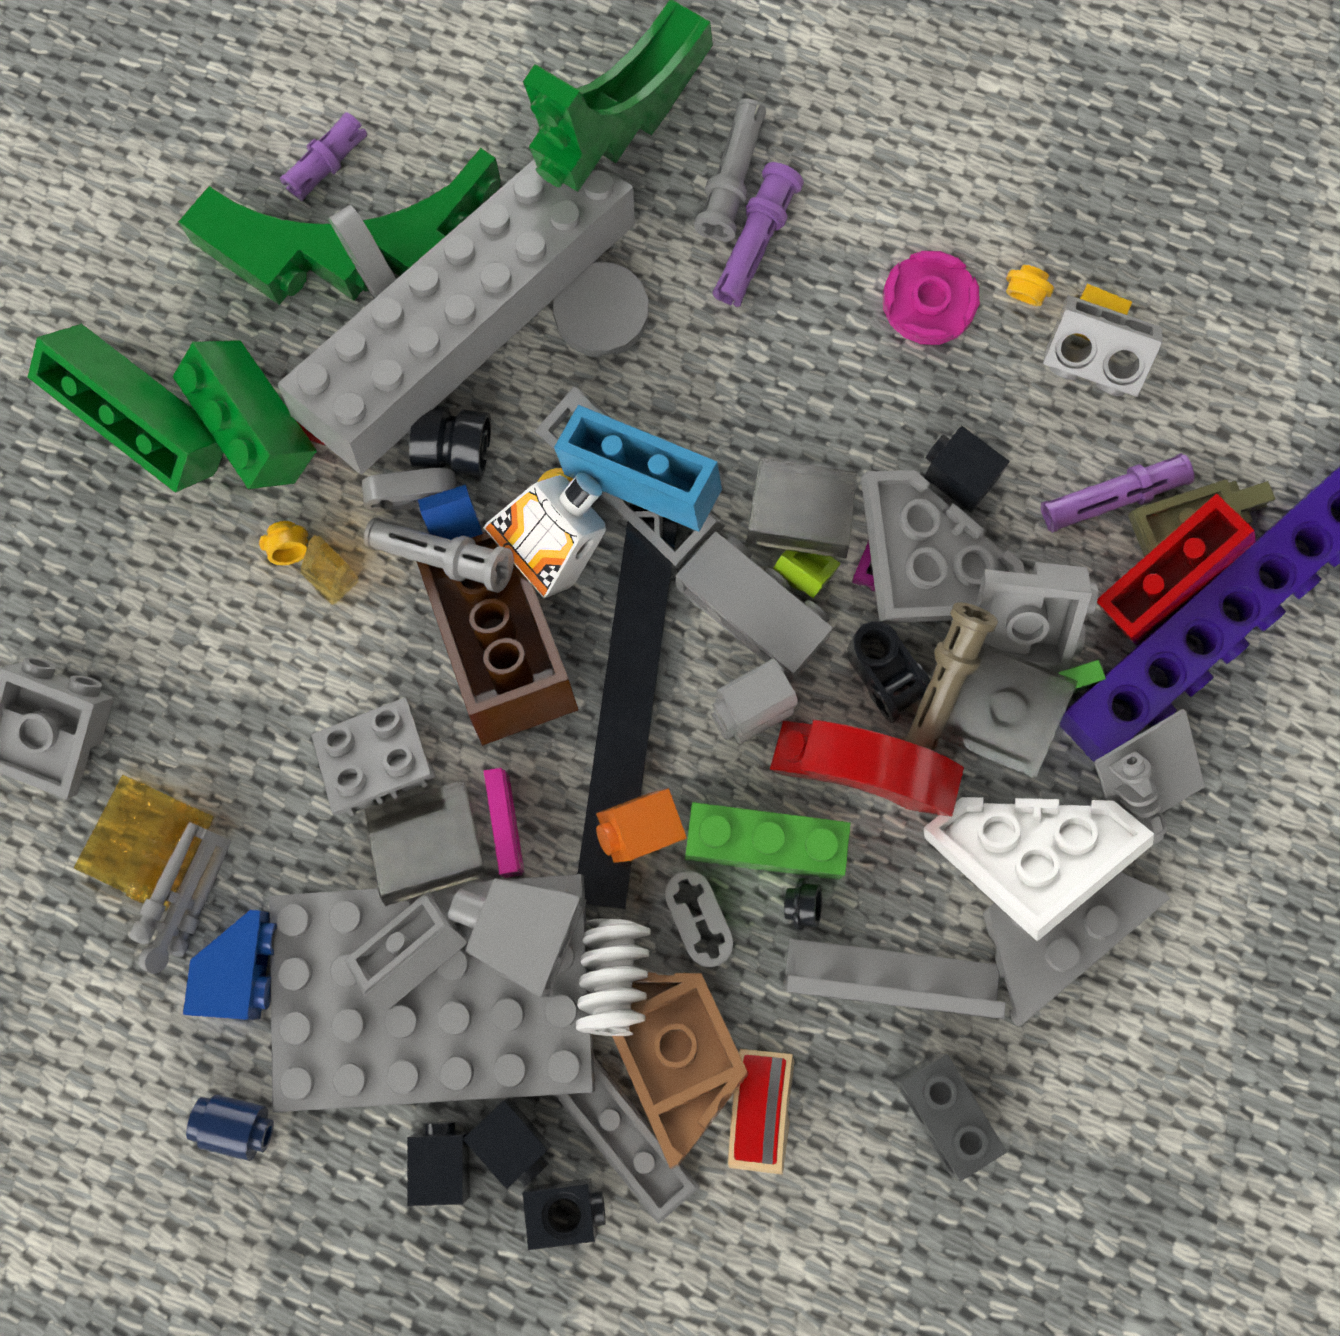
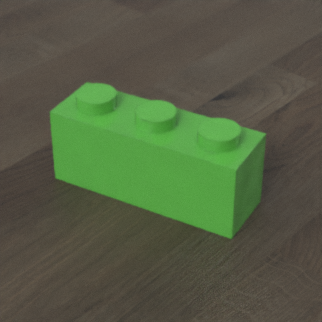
[685,802,851,880]

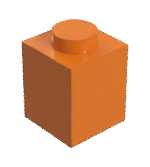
[596,788,687,863]

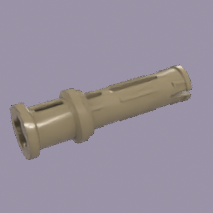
[904,602,998,752]

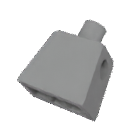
[448,878,587,997]

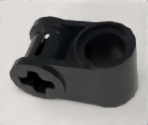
[847,621,930,723]

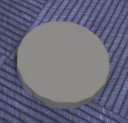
[553,262,649,357]

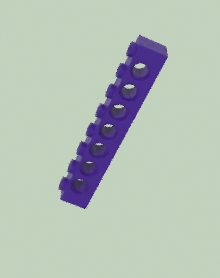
[1055,466,1340,762]

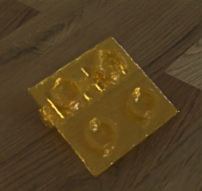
[74,774,215,912]

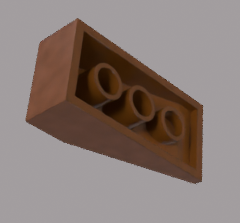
[416,531,579,746]

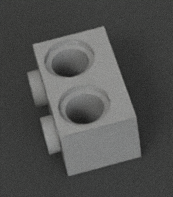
[1043,295,1162,397]

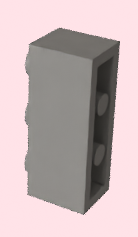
[676,531,833,683]

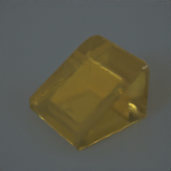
[301,535,359,605]

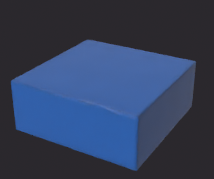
[418,484,483,540]

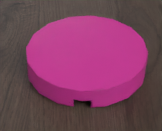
[883,251,980,345]

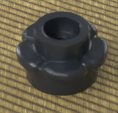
[784,878,822,930]

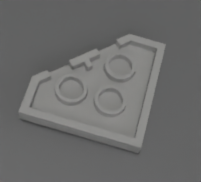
[861,470,1025,624]

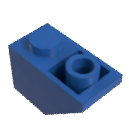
[183,910,277,1020]

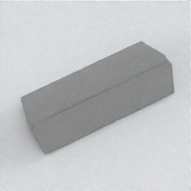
[344,891,467,1010]

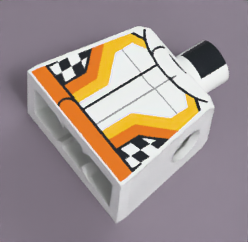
[483,473,606,599]

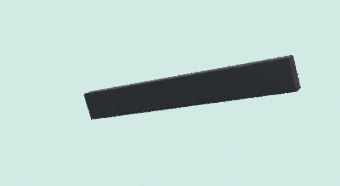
[577,504,678,910]

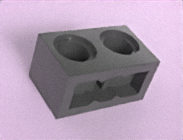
[893,1052,1007,1182]

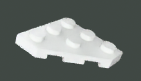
[924,797,1154,941]

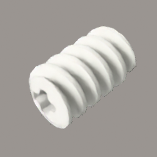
[576,918,651,1036]

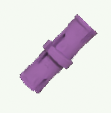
[280,112,367,201]

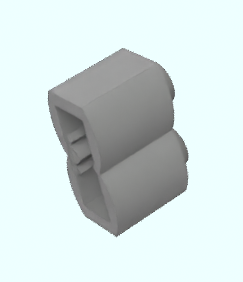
[711,659,798,745]

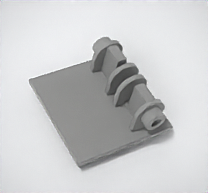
[311,697,436,817]
[1094,709,1205,844]

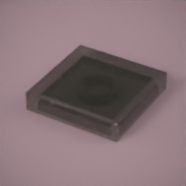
[746,457,857,559]
[940,643,1078,779]
[364,780,488,906]

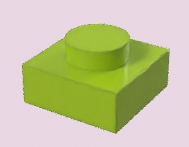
[773,535,841,599]

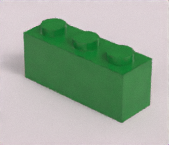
[172,340,317,489]

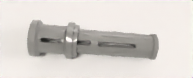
[694,99,766,242]
[364,517,514,593]

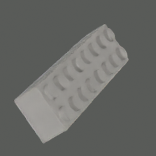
[277,159,635,475]

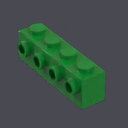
[27,324,223,493]

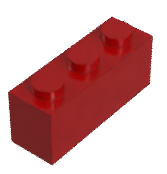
[1097,493,1255,646]

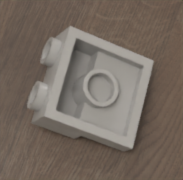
[976,562,1098,672]
[0,658,114,799]

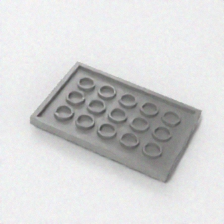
[269,874,595,1112]

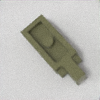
[1128,479,1275,557]

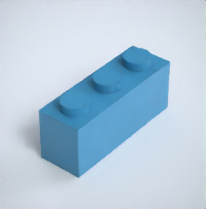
[554,405,722,532]

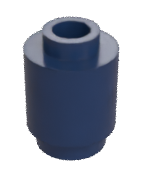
[186,1094,274,1161]

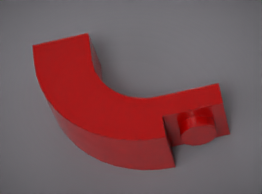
[770,720,964,817]

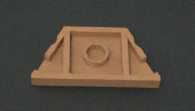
[612,972,748,1169]

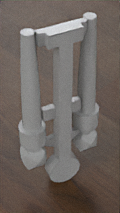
[129,822,231,974]

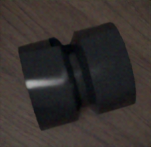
[409,406,491,476]

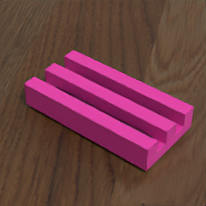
[484,767,525,878]

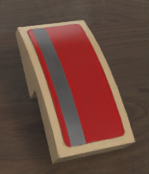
[728,1049,795,1175]

